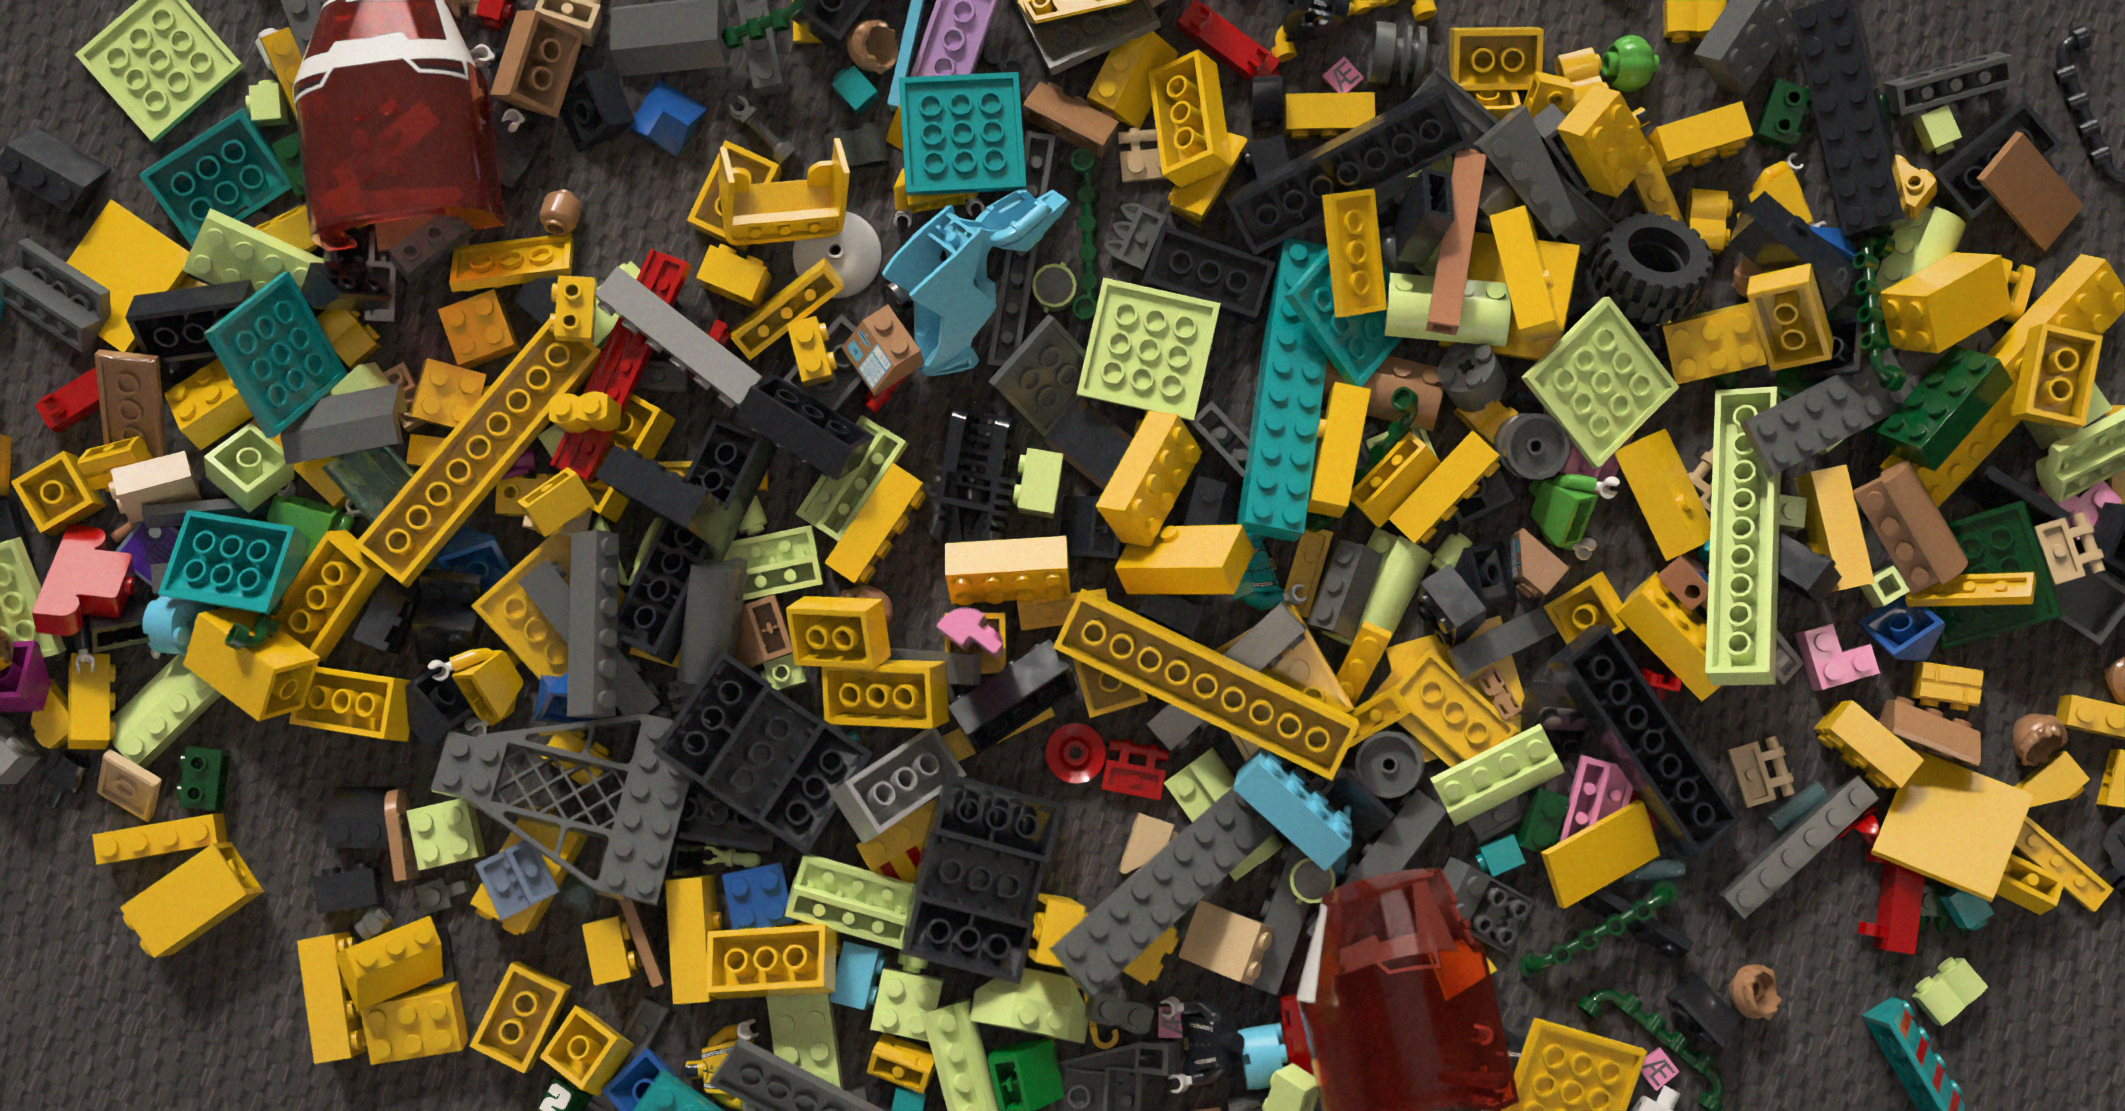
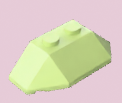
[969,968,1089,1044]

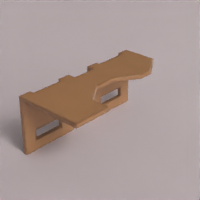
[1476,667,1522,721]

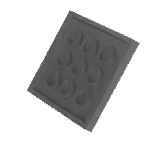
[1014,0,1161,76]

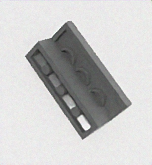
[610,0,730,77]
[0,238,111,353]
[280,383,408,465]

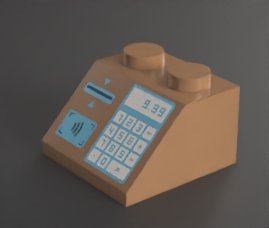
[842,304,925,396]
[1510,528,1569,599]

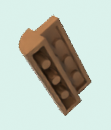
[1321,355,1444,432]
[1853,458,1968,594]

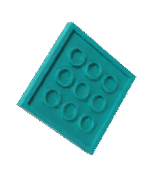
[899,72,1026,196]
[1284,248,1403,387]
[204,271,348,439]

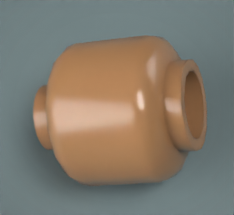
[539,189,582,236]

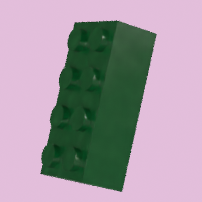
[1876,344,2013,472]

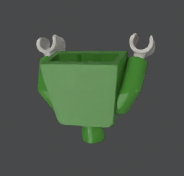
[1528,474,1620,560]
[267,481,365,567]

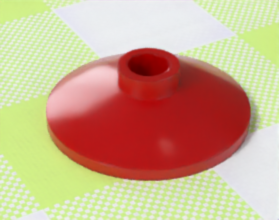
[1046,723,1106,783]

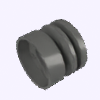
[1367,21,1429,89]

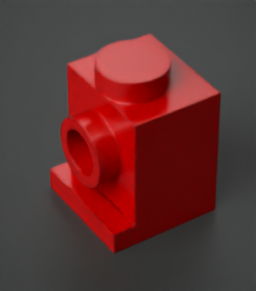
[476,0,518,31]

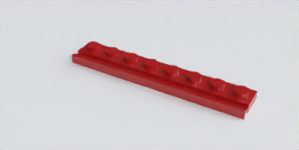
[550,249,692,483]

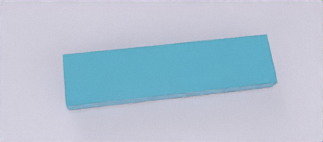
[888,0,926,112]

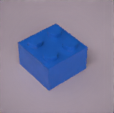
[722,861,797,930]

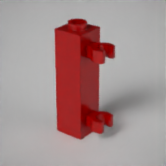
[1177,0,1281,83]
[35,351,143,433]
[1857,849,1925,954]

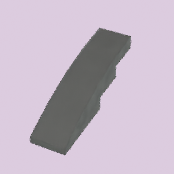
[364,210,401,322]

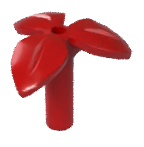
[1836,806,1880,849]

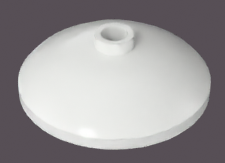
[793,211,882,298]

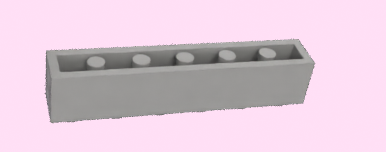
[595,265,763,409]

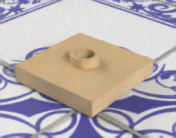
[97,749,161,822]

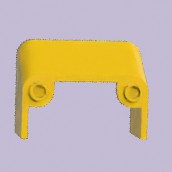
[718,138,850,246]

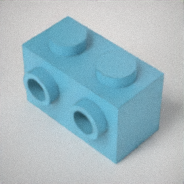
[829,941,887,1010]

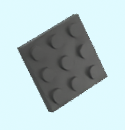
[988,314,1086,438]

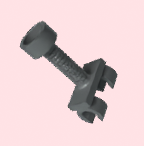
[729,96,797,166]

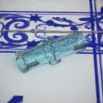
[1767,780,1828,831]
[1622,856,1685,884]

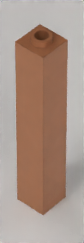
[1426,149,1486,336]

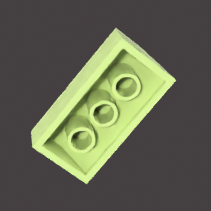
[110,654,222,768]

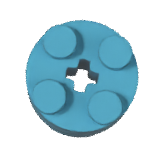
[143,595,215,655]
[1238,1023,1288,1090]

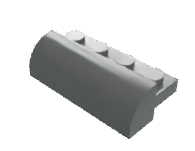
[677,557,748,685]

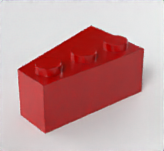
[1278,994,1333,1087]

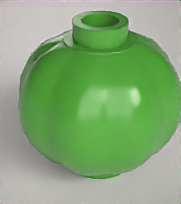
[1602,35,1659,92]

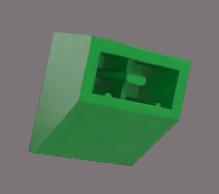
[987,1037,1065,1111]

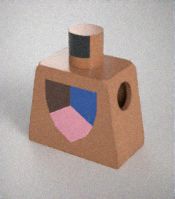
[1657,549,1709,612]

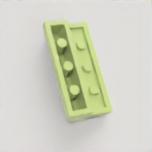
[1875,206,1966,320]
[1384,273,1511,347]
[2036,407,2125,503]
[796,415,909,542]
[723,525,823,600]
[1321,527,1433,662]
[1430,724,1565,826]
[1164,747,1283,881]
[785,853,913,949]
[922,998,999,1111]

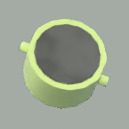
[1032,262,1077,314]
[1288,857,1336,905]

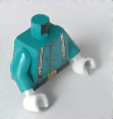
[1230,533,1307,611]

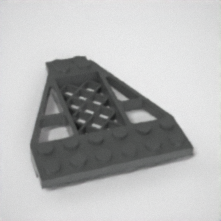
[431,714,690,906]

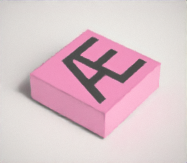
[1322,57,1364,93]
[1158,1006,1184,1038]
[1640,1047,1680,1091]

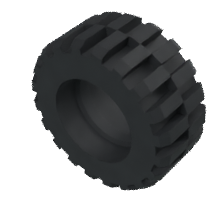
[1591,212,1714,324]

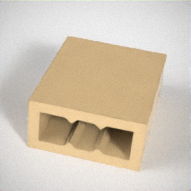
[108,451,203,524]
[1178,900,1273,985]

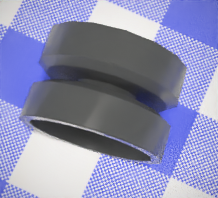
[1493,413,1570,480]
[1355,731,1426,798]

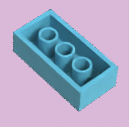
[1233,747,1352,871]

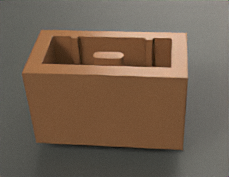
[735,594,793,669]

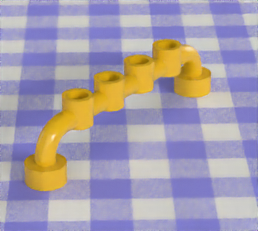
[1271,0,1437,63]

